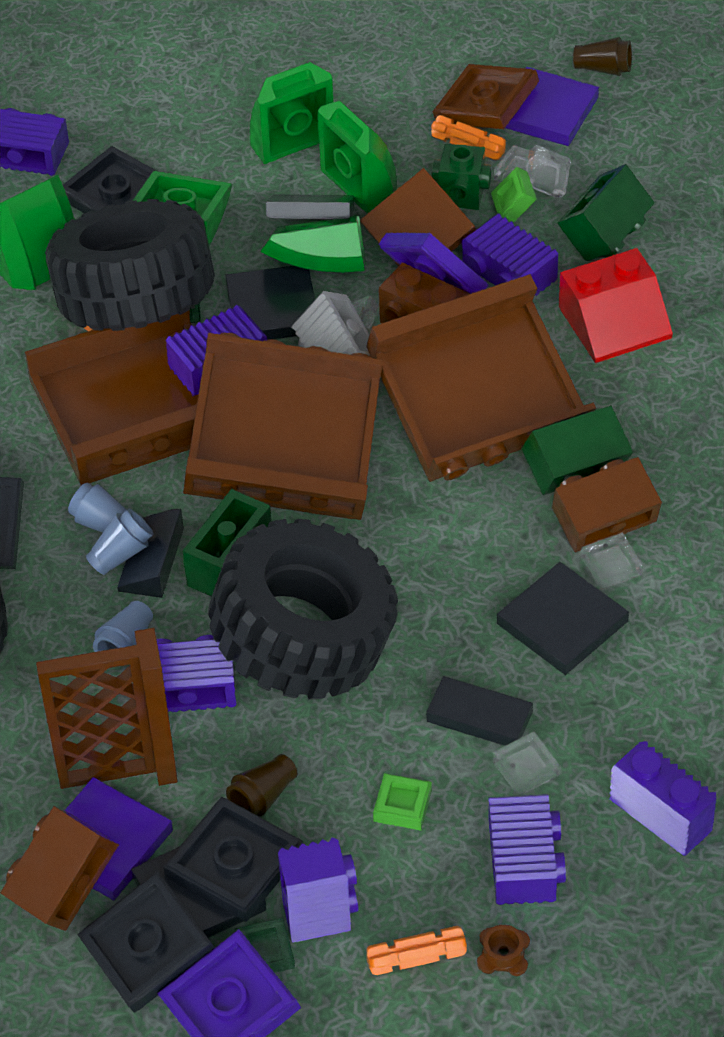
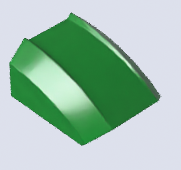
[250,62,334,164]
[317,101,397,214]
[133,171,232,246]
[0,175,75,290]
[260,215,366,273]

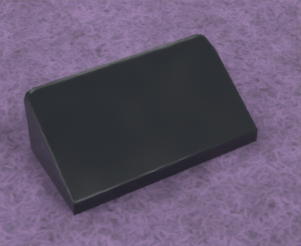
[117,509,184,598]

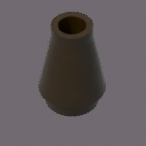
[573,37,632,76]
[226,754,298,817]

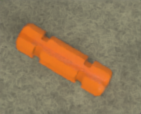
[431,115,506,160]
[366,926,467,975]

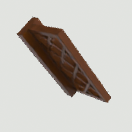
[36,628,178,789]

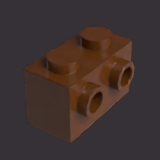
[379,262,470,323]
[552,457,662,553]
[0,806,119,931]

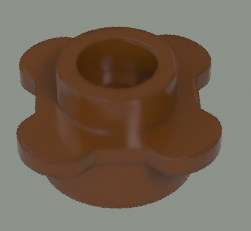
[477,925,530,976]

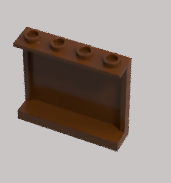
[366,274,596,482]
[25,311,199,486]
[183,333,384,520]

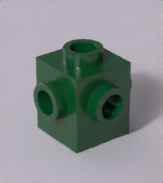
[432,144,492,210]

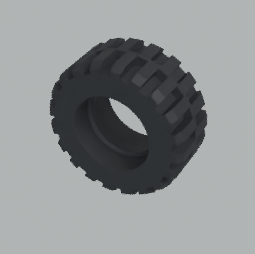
[45,199,215,331]
[208,519,398,700]

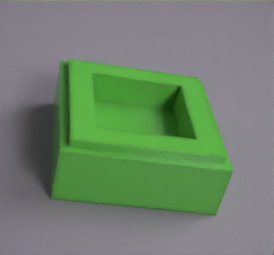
[491,167,537,223]
[373,773,432,830]

